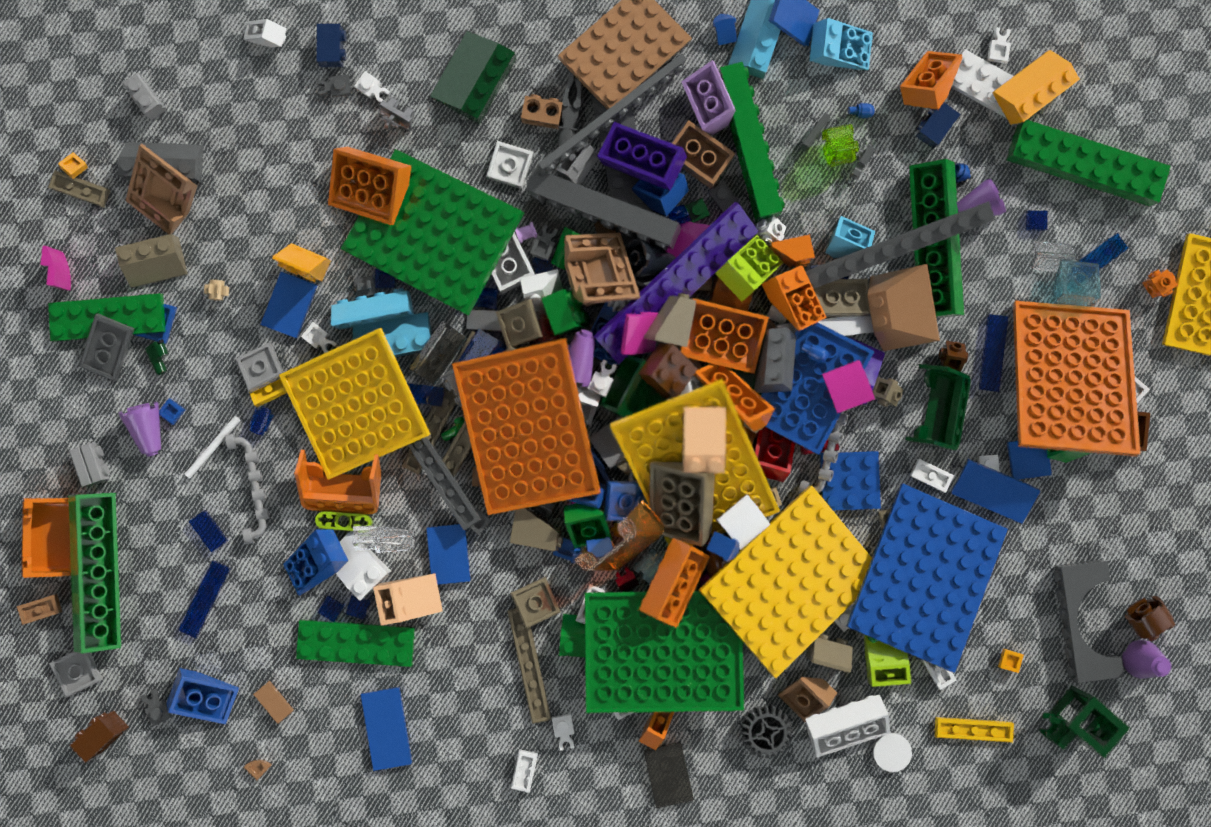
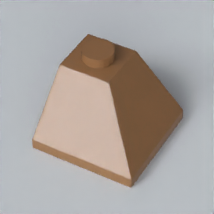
[778,677,837,722]

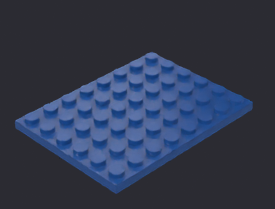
[846,484,1008,673]

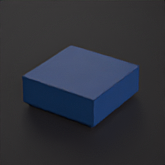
[159,398,186,425]

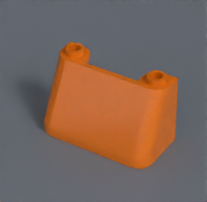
[21,498,71,578]

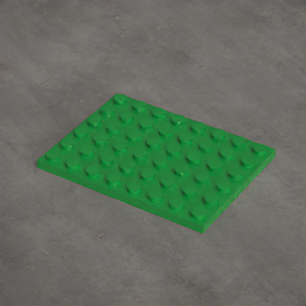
[341,149,524,316]
[585,591,744,713]

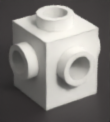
[753,216,786,246]

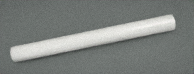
[184,416,241,479]

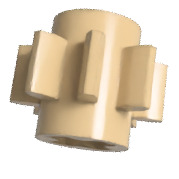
[204,280,229,301]

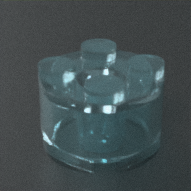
[633,549,663,584]

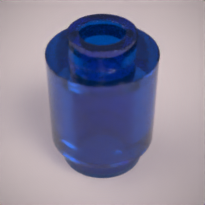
[249,406,274,436]

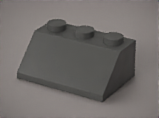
[754,327,796,393]

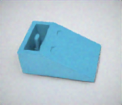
[809,18,873,70]

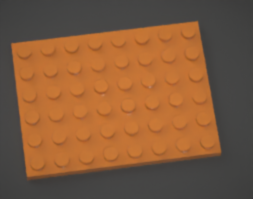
[1013,301,1140,457]
[452,338,601,515]

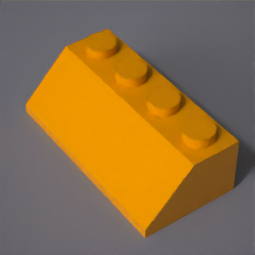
[992,50,1080,125]

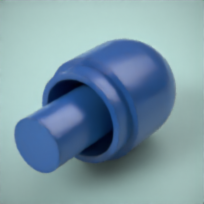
[848,103,875,119]
[801,343,828,363]

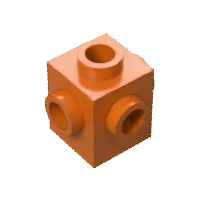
[1142,269,1178,298]

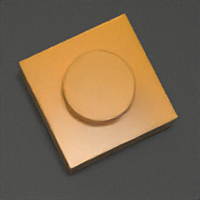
[58,153,88,179]
[998,648,1024,673]

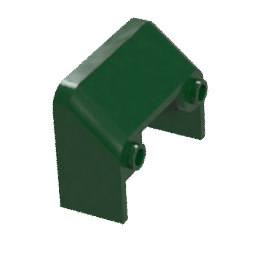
[905,364,971,450]

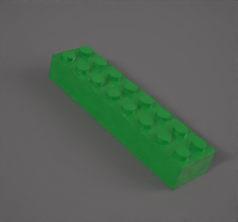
[719,61,785,224]
[1006,120,1171,207]
[909,159,964,318]
[68,493,121,653]

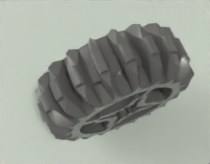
[740,705,793,758]

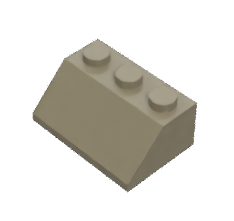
[115,234,187,288]

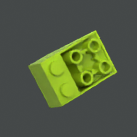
[715,235,784,301]
[863,634,911,687]

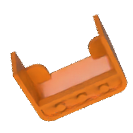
[294,450,381,514]

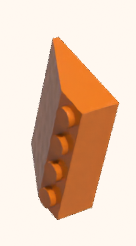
[328,146,411,225]
[680,298,769,374]

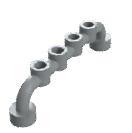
[798,411,848,495]
[225,434,270,544]

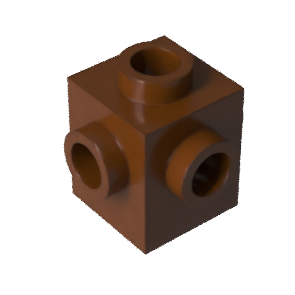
[938,341,968,372]

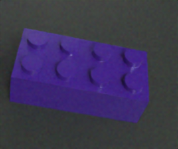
[597,122,687,191]

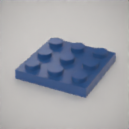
[820,451,881,510]

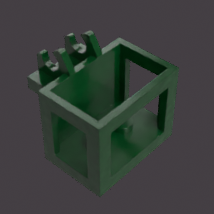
[598,355,667,418]
[1039,686,1130,758]

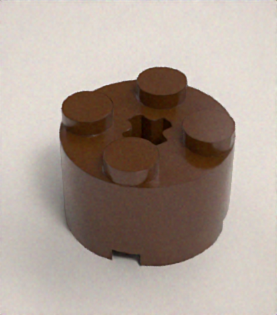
[1125,596,1175,641]

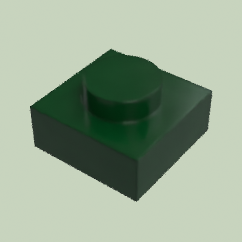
[684,198,710,223]

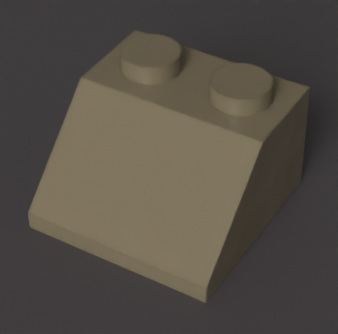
[806,633,853,673]

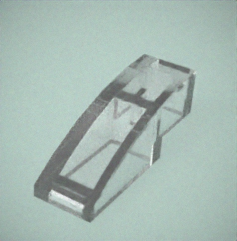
[352,526,415,553]

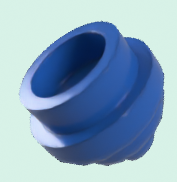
[955,163,971,182]

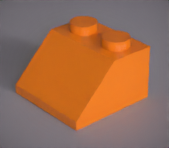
[769,234,815,268]

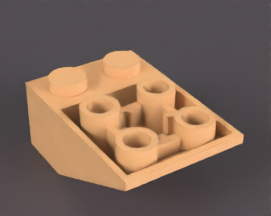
[373,573,443,625]

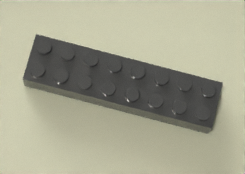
[525,168,681,251]

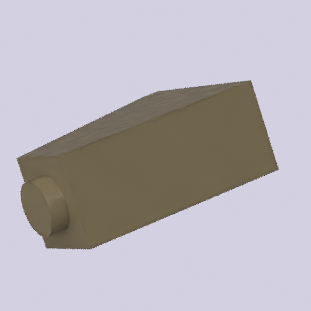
[644,293,696,347]
[510,507,563,551]

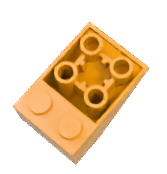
[272,243,331,283]

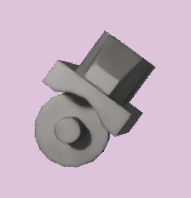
[379,97,415,132]

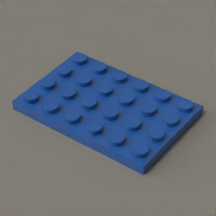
[761,322,874,455]

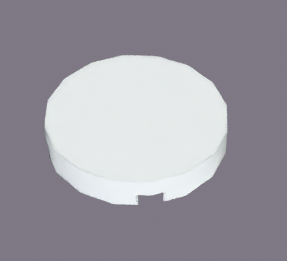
[872,732,912,772]

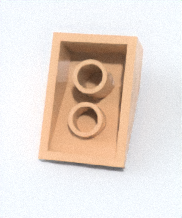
[682,407,725,473]

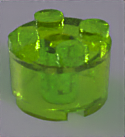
[822,124,859,167]

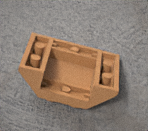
[125,144,197,234]
[565,233,640,303]
[867,264,940,351]

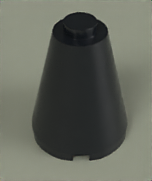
[625,239,676,278]

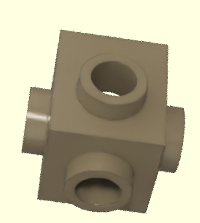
[872,377,904,407]

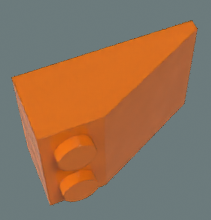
[900,51,962,109]

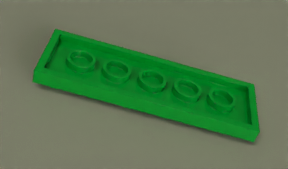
[48,293,165,342]
[296,619,415,667]

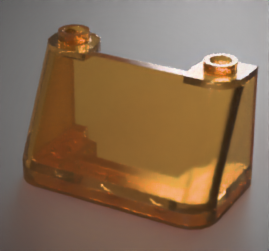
[574,500,665,571]

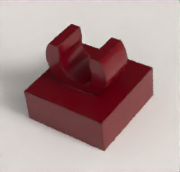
[615,567,640,592]

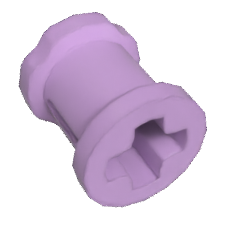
[515,222,537,244]

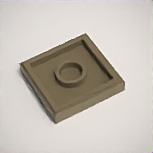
[496,299,543,348]
[510,577,561,628]

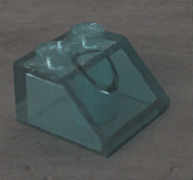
[1053,260,1101,307]

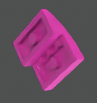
[41,246,71,291]
[621,312,659,355]
[822,360,875,413]

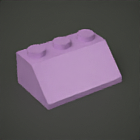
[681,60,736,135]

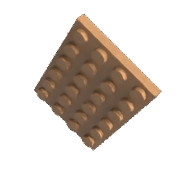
[558,0,692,110]

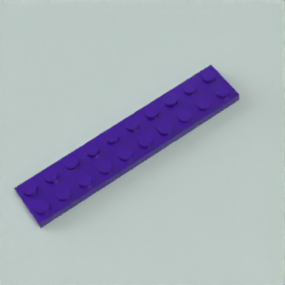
[593,202,759,364]

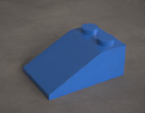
[166,668,239,724]

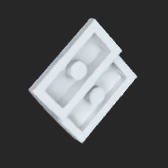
[716,495,770,550]

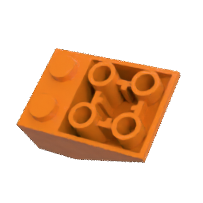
[762,265,827,331]

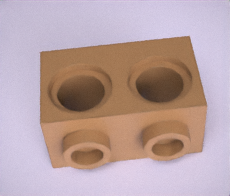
[521,94,563,130]

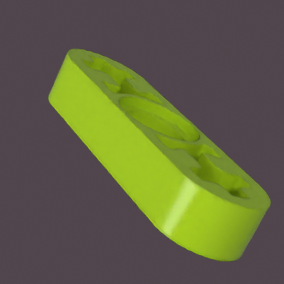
[315,511,373,532]

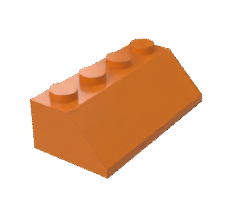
[694,364,775,432]
[639,538,710,628]

